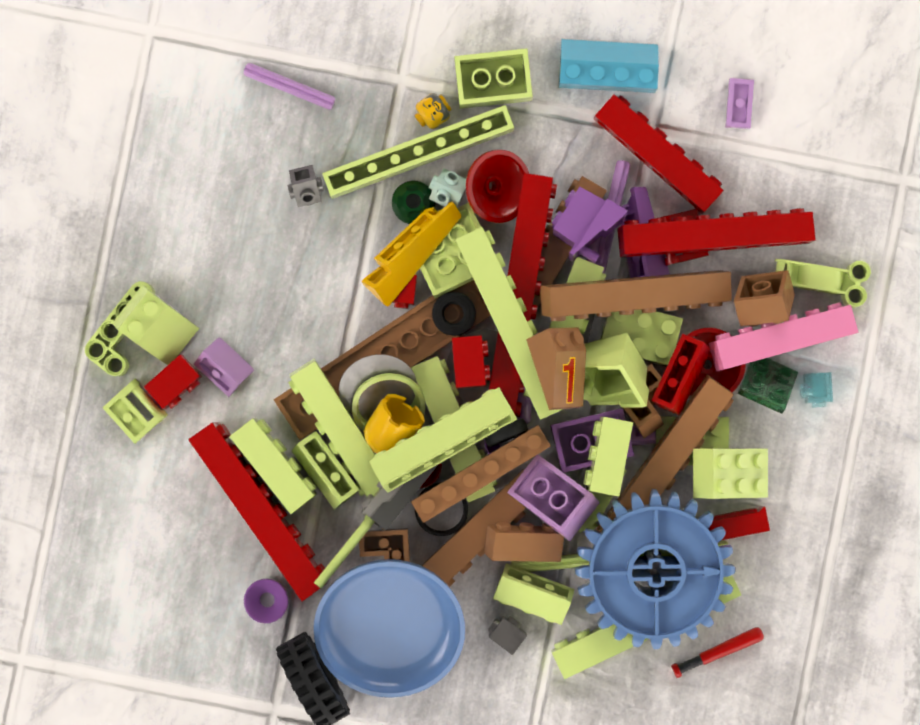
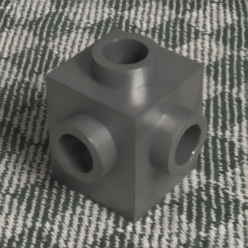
[287,165,324,207]

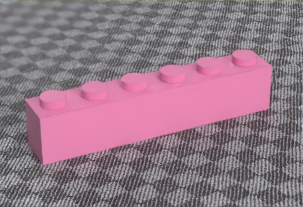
[709,302,859,371]

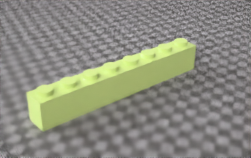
[322,105,514,199]
[455,227,563,420]
[551,575,741,679]

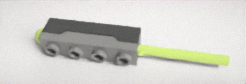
[314,465,437,589]

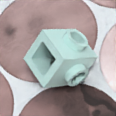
[429,168,466,207]

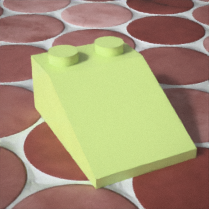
[112,285,199,365]

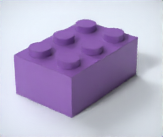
[550,408,634,473]

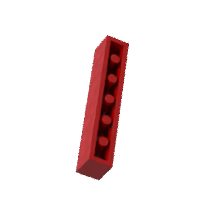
[593,94,724,214]

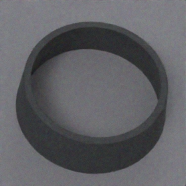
[415,483,468,536]

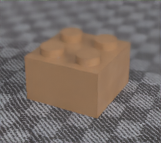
[734,270,795,327]

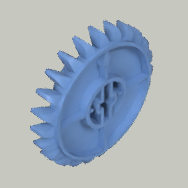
[575,489,736,649]

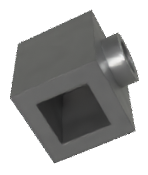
[488,616,527,655]

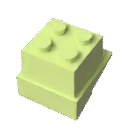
[583,333,649,408]

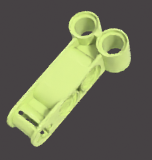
[775,259,871,308]

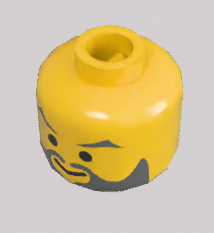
[414,93,452,129]

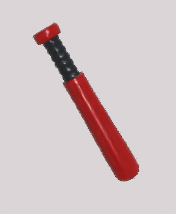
[671,627,764,678]

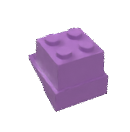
[552,187,627,263]

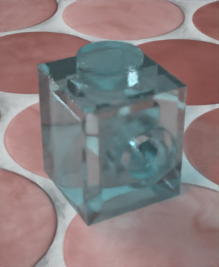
[800,372,833,408]

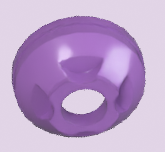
[244,579,289,624]

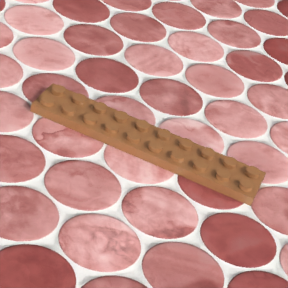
[273,280,491,440]

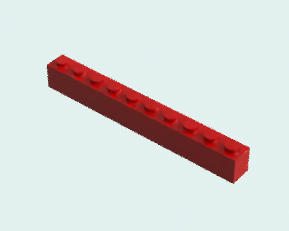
[489,173,557,417]

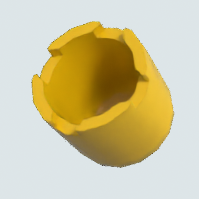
[364,394,425,453]

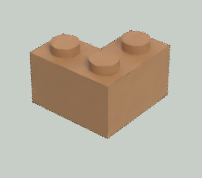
[619,364,664,438]
[359,528,410,562]

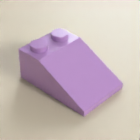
[507,454,600,541]

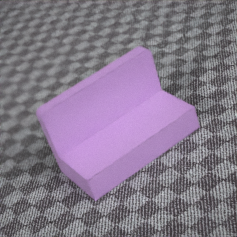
[194,338,254,397]

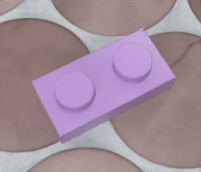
[725,78,754,129]

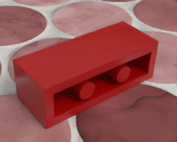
[651,333,711,416]

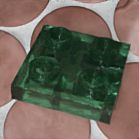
[737,358,798,414]

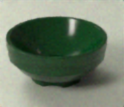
[392,181,436,224]

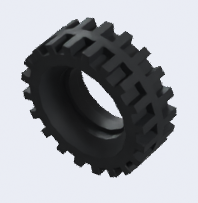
[276,632,350,725]

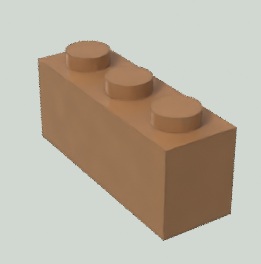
[484,522,564,562]

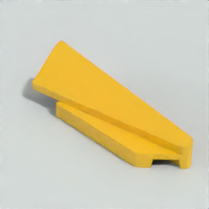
[361,202,461,307]

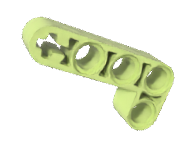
[85,281,155,377]

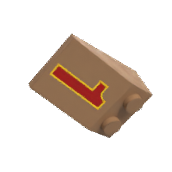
[526,327,586,410]

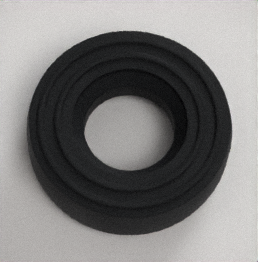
[432,292,476,336]
[484,419,528,447]

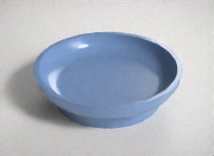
[314,559,465,698]

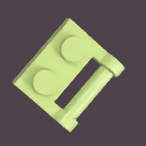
[102,378,168,444]

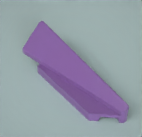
[621,187,670,278]

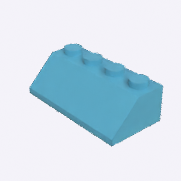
[559,39,659,93]

